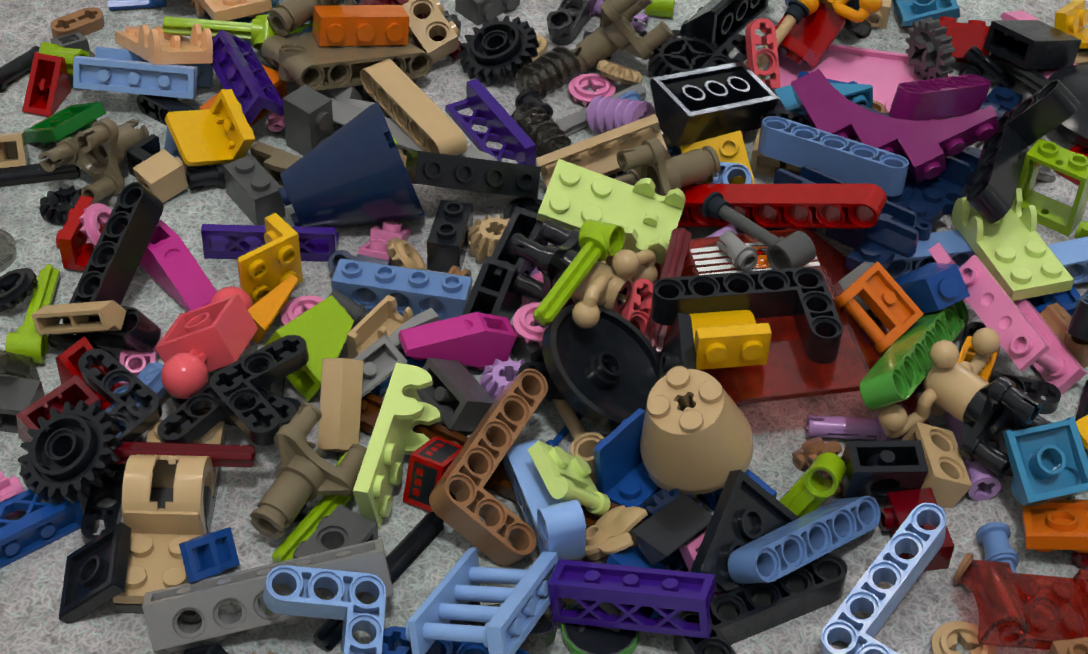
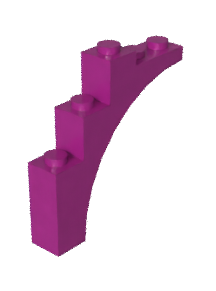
[791,69,999,183]

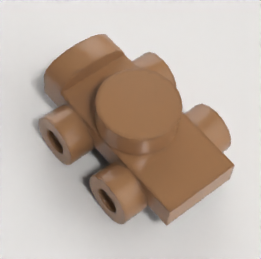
[791,437,842,470]

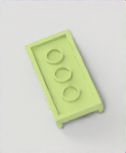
[536,159,686,265]
[951,188,1074,301]
[353,363,441,530]

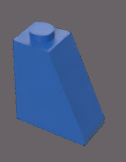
[894,263,970,313]

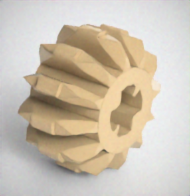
[468,214,510,264]

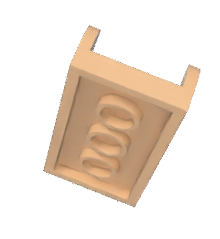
[188,0,272,22]
[115,24,213,65]

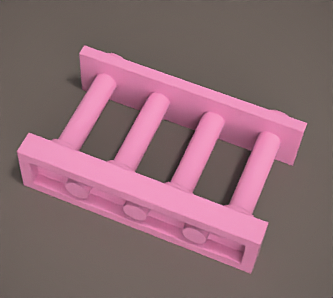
[959,255,1087,394]

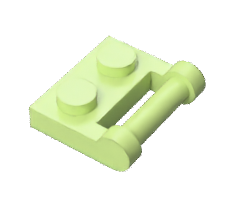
[527,440,611,516]

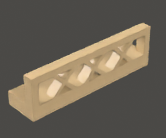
[536,113,668,188]

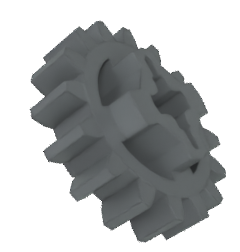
[905,17,956,80]

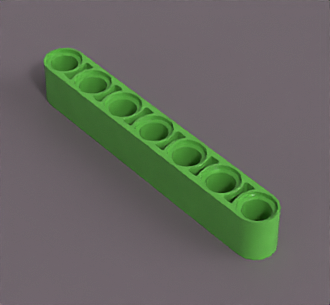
[860,300,969,411]

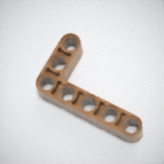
[429,368,548,567]

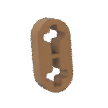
[50,7,105,38]

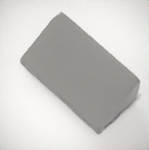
[354,334,408,398]

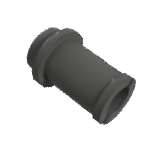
[328,288,369,326]

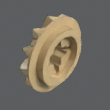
[596,60,643,86]
[387,237,427,271]
[931,621,996,654]

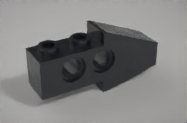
[462,206,548,321]

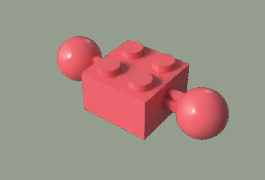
[155,286,258,399]

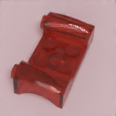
[960,559,1088,650]

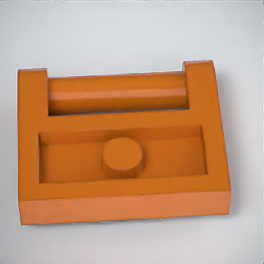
[833,261,924,354]

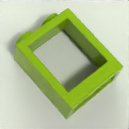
[1017,138,1088,237]

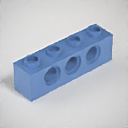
[331,258,472,321]

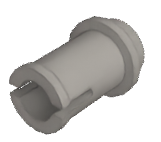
[717,230,758,271]

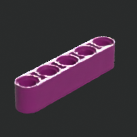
[889,74,991,121]

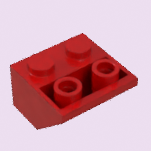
[939,17,990,64]

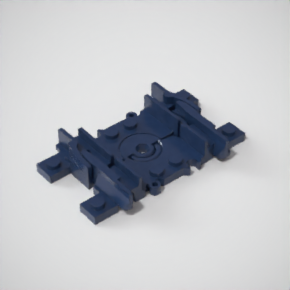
[764,104,982,271]

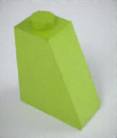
[264,295,354,402]

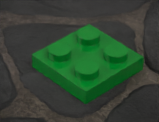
[24,102,106,145]

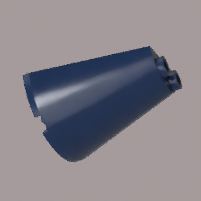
[278,102,425,227]

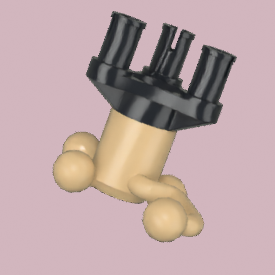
[511,219,658,329]
[878,327,1052,478]

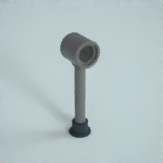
[702,192,816,269]

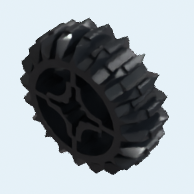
[648,35,723,79]

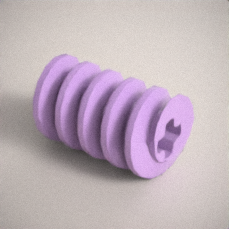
[586,96,655,134]

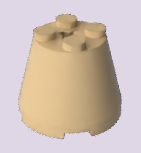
[640,366,754,498]

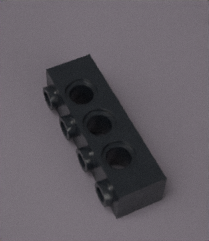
[406,151,541,199]

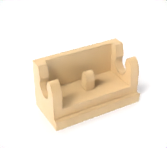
[347,295,414,359]

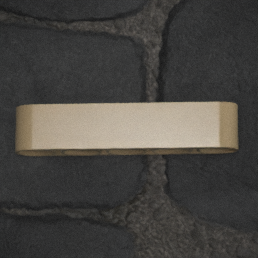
[360,59,467,156]

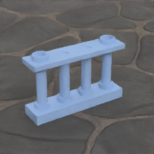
[73,46,213,99]
[406,548,558,654]

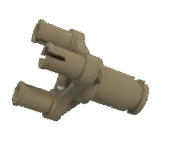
[267,0,358,37]
[568,0,674,74]
[39,118,149,204]
[614,138,720,196]
[250,403,367,539]

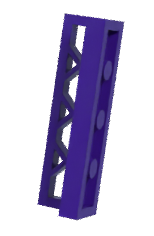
[211,29,284,124]
[445,79,536,166]
[201,224,339,262]
[548,559,716,639]

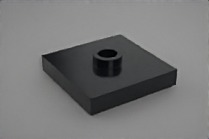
[658,313,697,379]
[59,522,132,624]

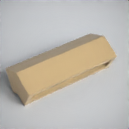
[31,300,127,335]
[317,358,364,453]

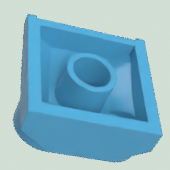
[892,0,960,27]
[1003,417,1088,506]

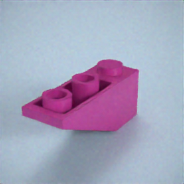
[139,220,217,312]
[398,312,517,370]

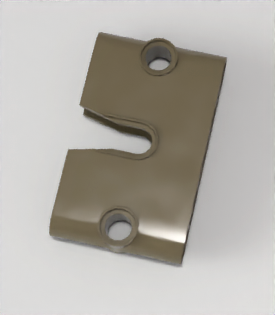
[261,32,433,91]

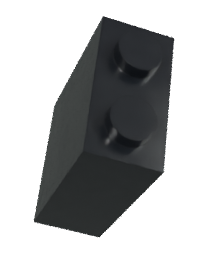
[983,20,1082,69]

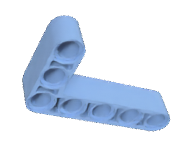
[821,503,946,654]
[263,565,386,654]

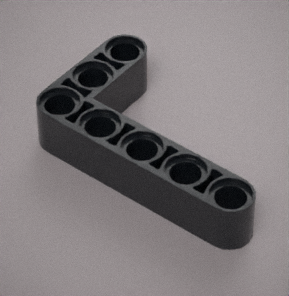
[967,79,1080,224]
[63,182,164,352]
[651,267,843,364]
[673,553,847,654]

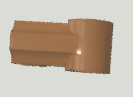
[1039,303,1088,368]

